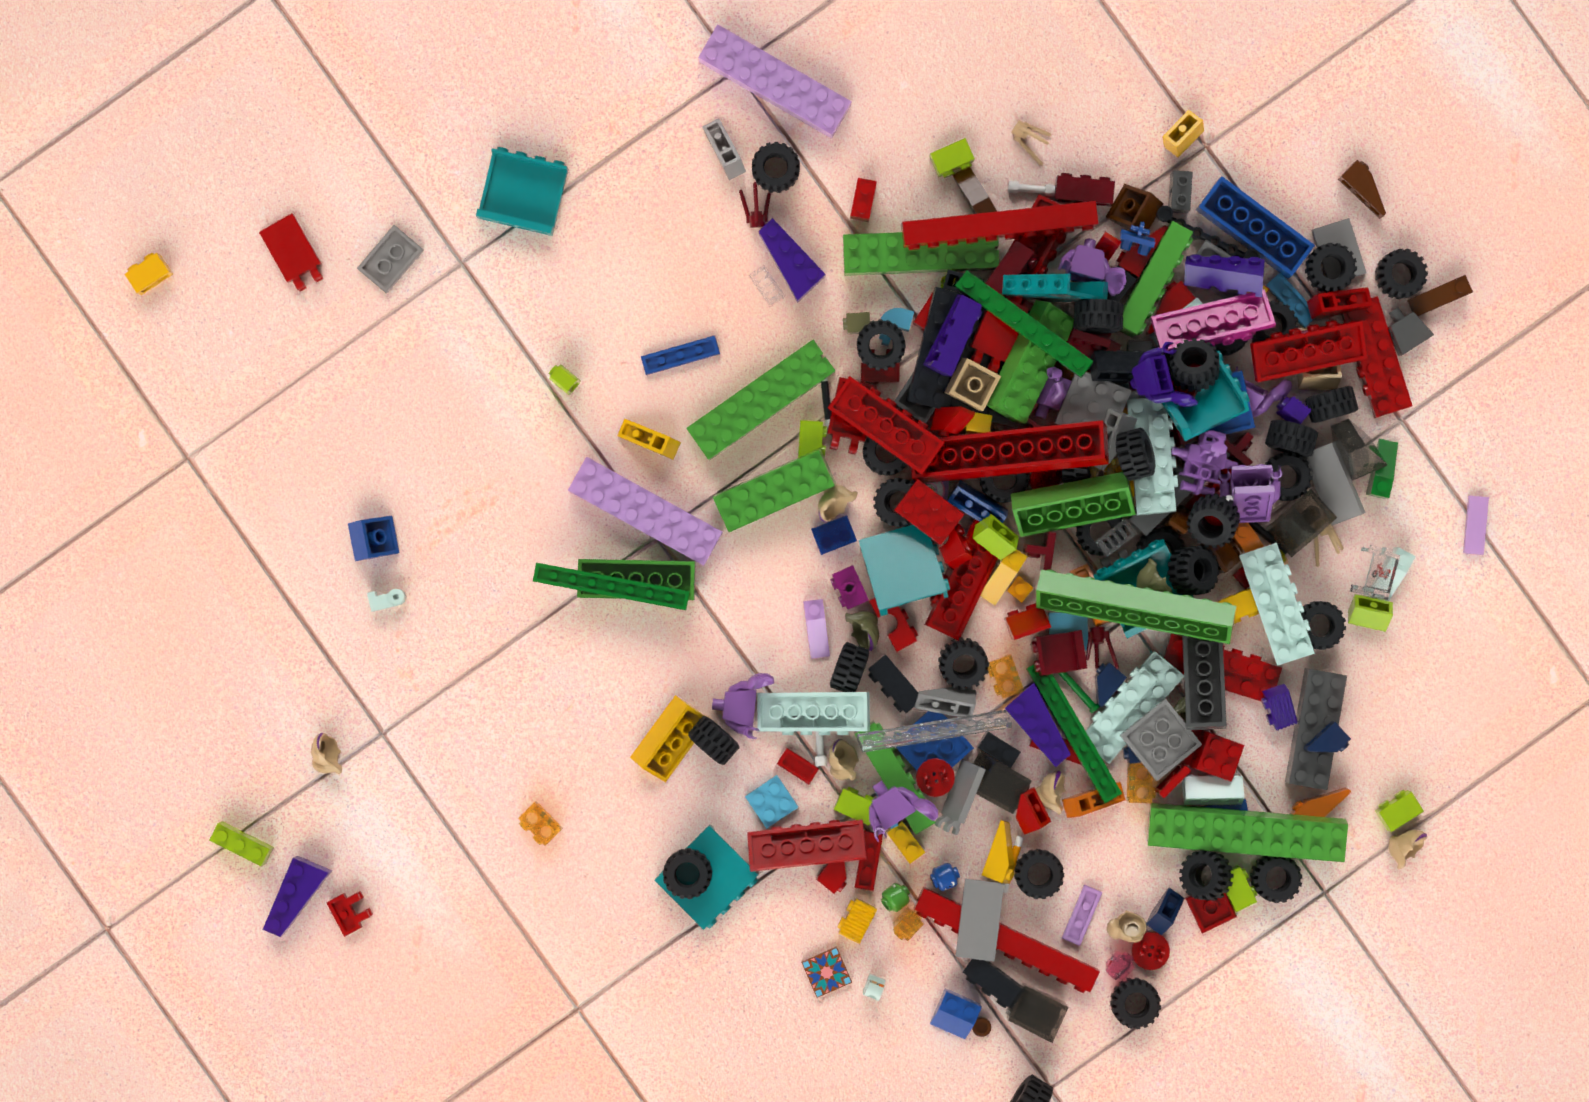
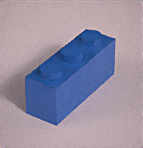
[948,480,1009,523]

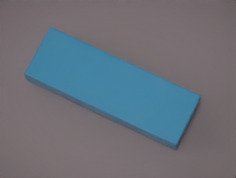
[1265,273,1314,328]

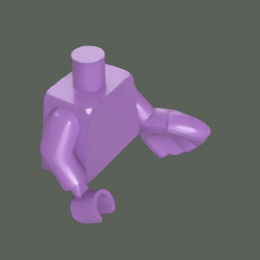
[1058,238,1127,296]
[1228,364,1292,417]
[1035,367,1071,419]
[712,673,774,739]
[869,780,939,842]

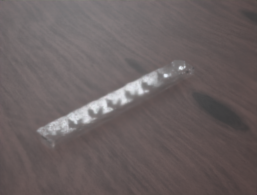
[857,710,1012,753]

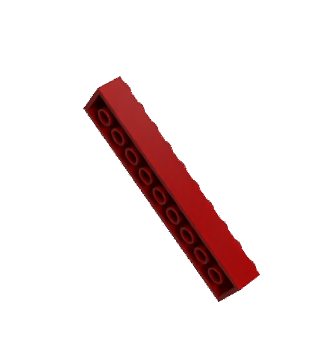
[912,420,1109,483]

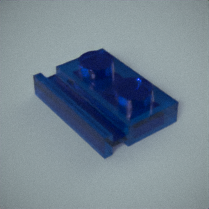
[811,515,857,555]

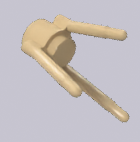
[1011,120,1051,166]
[1312,517,1344,567]

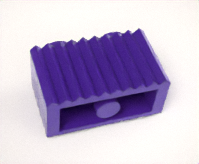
[1275,396,1311,424]
[1261,684,1298,731]

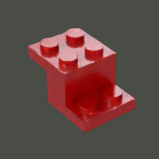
[1180,730,1245,782]

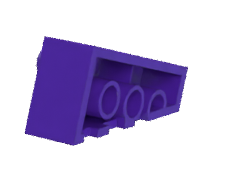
[758,218,826,303]
[1184,254,1265,297]
[923,295,982,376]
[1005,683,1071,767]
[262,856,333,937]

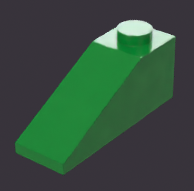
[1366,438,1398,499]

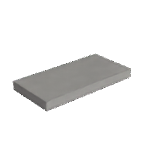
[1302,441,1366,526]
[955,878,1004,962]

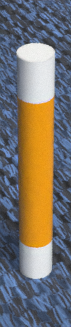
[1003,836,1024,893]

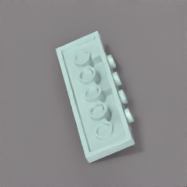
[1127,398,1178,515]
[1239,543,1315,666]
[1086,650,1184,764]
[757,692,870,735]

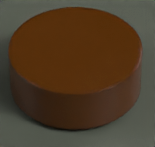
[972,1016,991,1037]

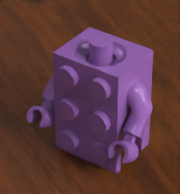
[1219,464,1282,523]

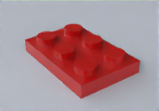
[894,479,964,546]

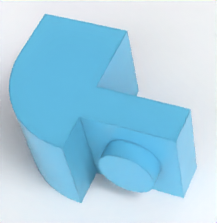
[879,308,914,346]

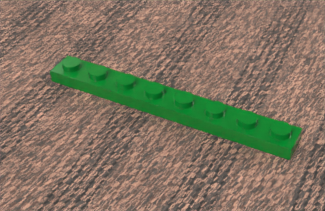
[955,271,1093,378]
[532,562,690,610]
[1026,664,1122,804]

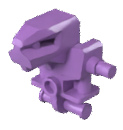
[1171,431,1238,496]

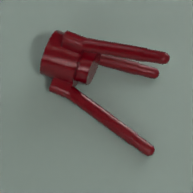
[739,182,771,228]
[1086,626,1119,669]

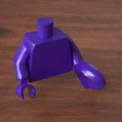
[1130,342,1198,407]

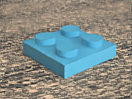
[745,775,799,829]

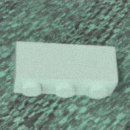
[1182,774,1245,805]

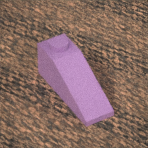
[803,599,830,659]

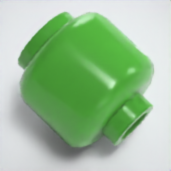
[881,883,910,912]

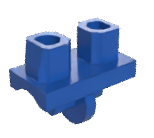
[1120,222,1156,256]

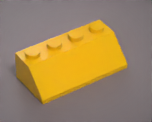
[630,695,705,783]

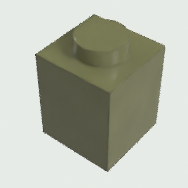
[843,312,870,334]

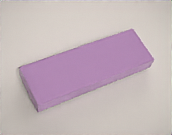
[1463,496,1489,555]
[1062,884,1103,946]

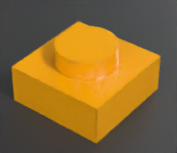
[1006,576,1034,603]

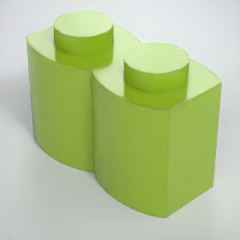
[548,364,581,395]

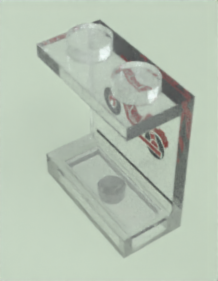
[1350,545,1400,601]

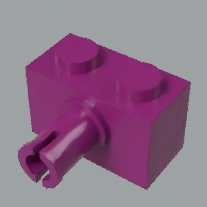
[830,565,869,610]

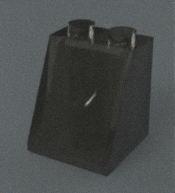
[1331,418,1387,481]
[1265,489,1337,558]
[973,751,1032,814]
[1005,982,1069,1043]

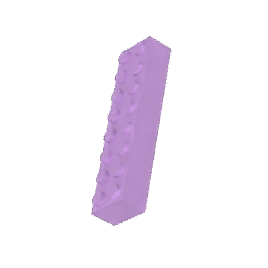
[698,24,852,139]
[568,457,723,566]

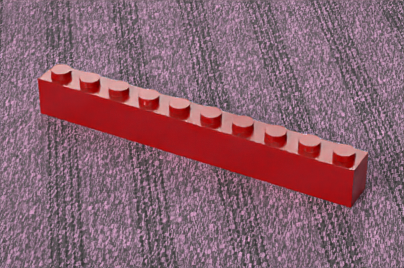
[901,201,1099,250]
[913,887,1100,993]

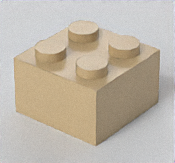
[944,358,1001,411]

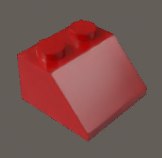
[1004,603,1051,640]

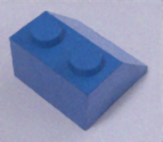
[348,515,399,561]
[930,988,982,1039]

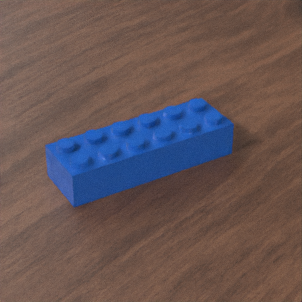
[1196,176,1315,279]

